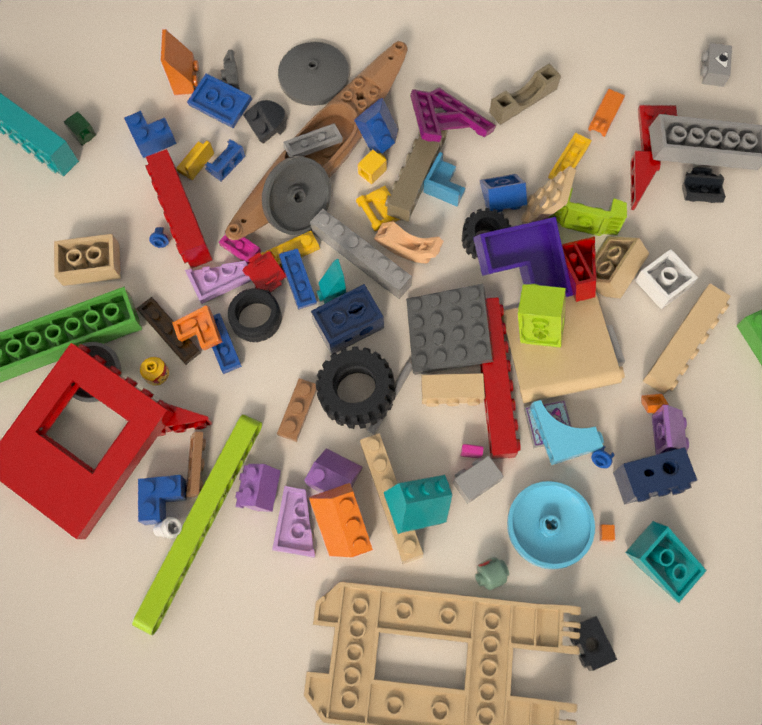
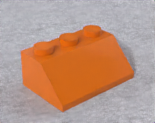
[309,483,373,557]

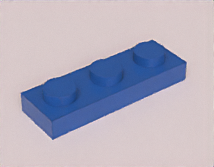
[279,248,317,310]
[212,313,242,374]

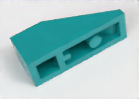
[316,259,346,304]

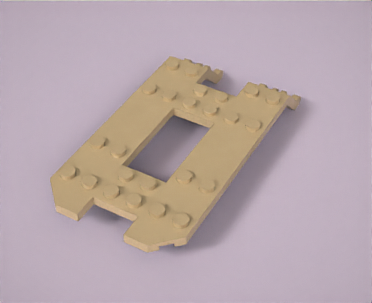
[304,582,581,725]

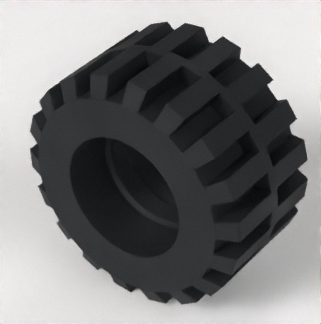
[461,208,511,259]

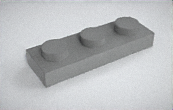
[283,124,343,157]

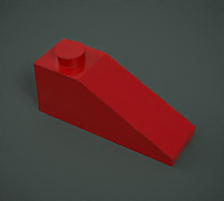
[630,151,661,210]

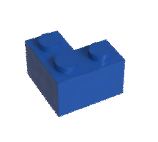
[124,111,177,158]
[138,475,187,525]

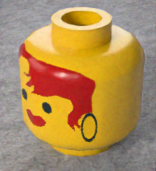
[140,357,169,386]

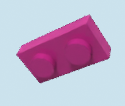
[219,234,261,264]

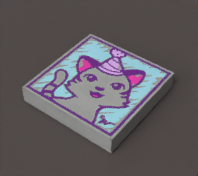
[524,400,572,448]

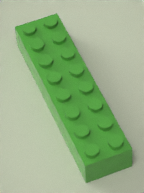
[0,287,142,383]

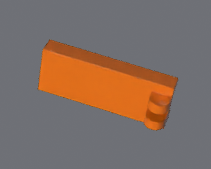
[588,89,625,137]

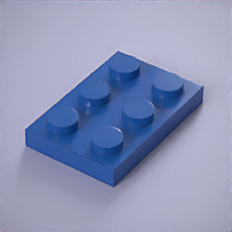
[187,73,252,128]

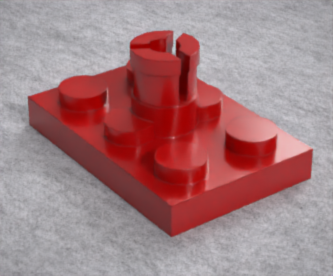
[638,105,677,152]

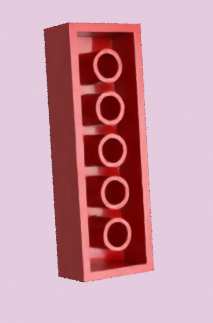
[145,149,213,269]

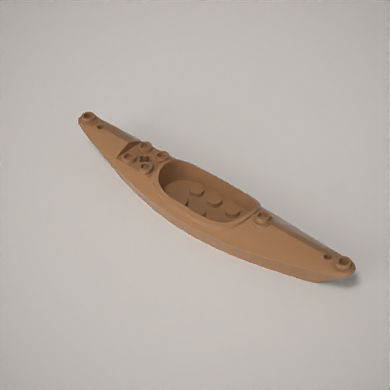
[225,41,408,240]

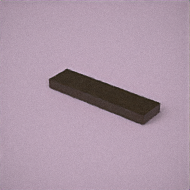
[136,297,201,365]

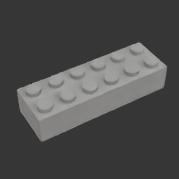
[649,114,762,170]

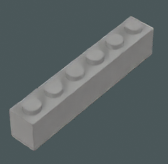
[310,209,412,299]

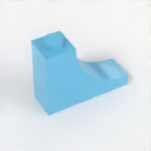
[530,400,604,465]

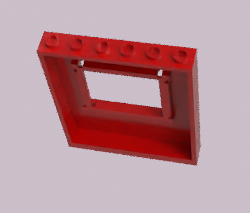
[0,343,174,539]

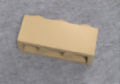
[421,373,485,407]

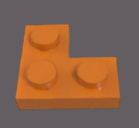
[172,305,222,350]

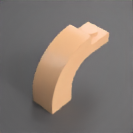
[374,221,444,263]

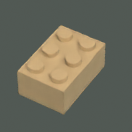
[54,234,121,286]

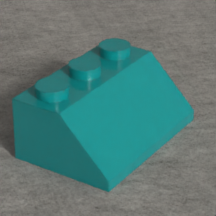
[383,475,453,534]

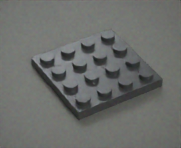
[406,284,494,375]

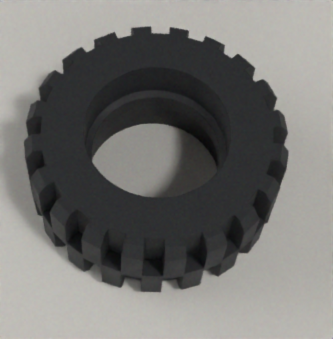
[316,346,396,429]

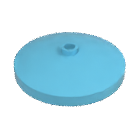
[507,481,595,569]

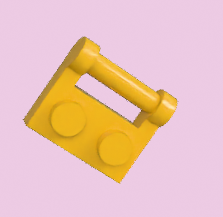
[356,186,401,232]

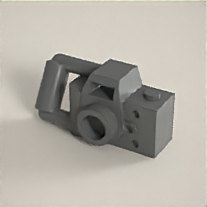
[221,50,240,90]

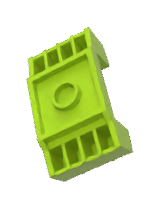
[547,188,627,236]

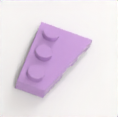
[272,486,315,558]

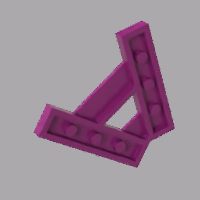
[410,87,496,142]

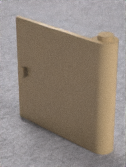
[502,295,625,403]

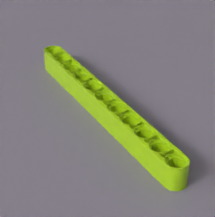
[132,414,262,635]

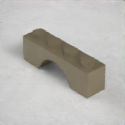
[489,63,561,125]

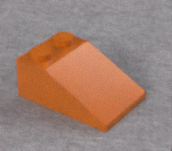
[161,29,199,95]

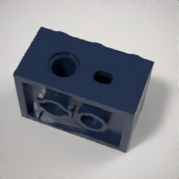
[311,284,384,355]
[613,447,698,505]

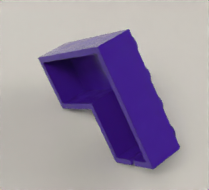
[473,217,573,297]

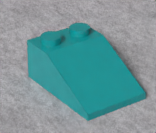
[625,521,707,603]

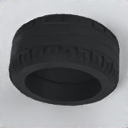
[228,288,282,343]

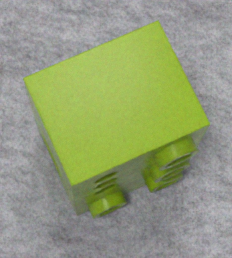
[518,284,566,348]

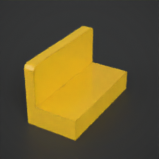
[176,140,214,181]

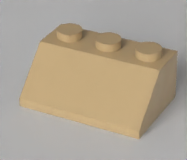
[595,237,649,299]

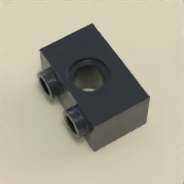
[569,616,618,671]

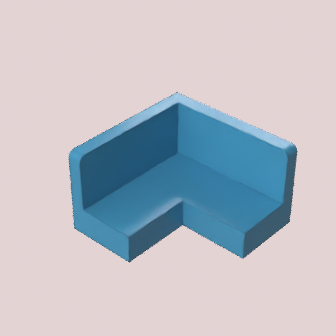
[423,152,466,207]

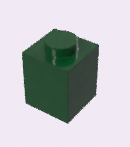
[63,111,96,146]

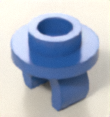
[149,227,169,248]
[591,445,615,469]

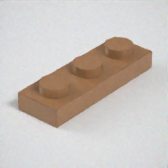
[277,378,317,442]
[186,431,206,498]

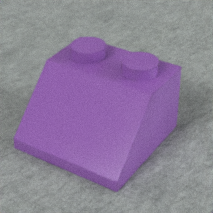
[652,405,689,455]
[304,448,363,493]

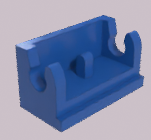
[205,139,245,182]

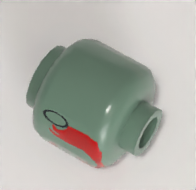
[475,557,509,590]

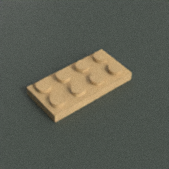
[521,166,576,224]

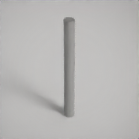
[367,362,412,435]

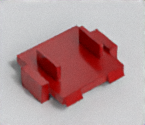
[242,251,286,293]

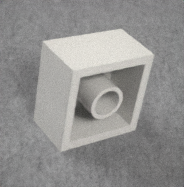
[635,249,698,309]

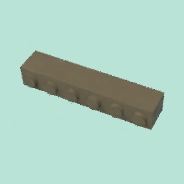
[385,130,448,222]

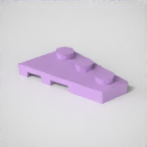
[185,261,251,304]

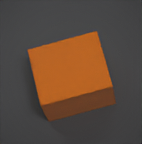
[599,524,615,542]

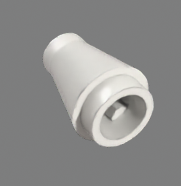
[153,517,182,539]

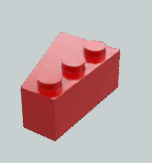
[562,236,596,302]

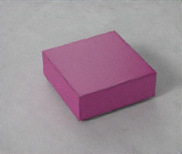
[460,444,484,459]

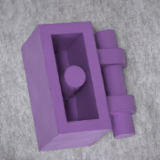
[235,464,281,512]

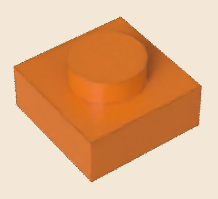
[641,394,669,413]

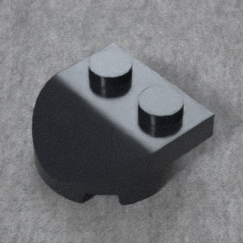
[243,100,288,144]
[682,167,726,203]

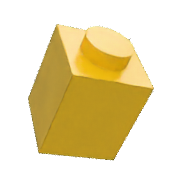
[357,149,387,184]

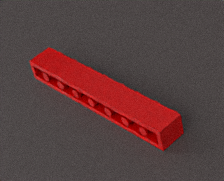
[480,297,521,459]

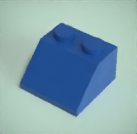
[354,98,398,154]
[480,174,527,213]

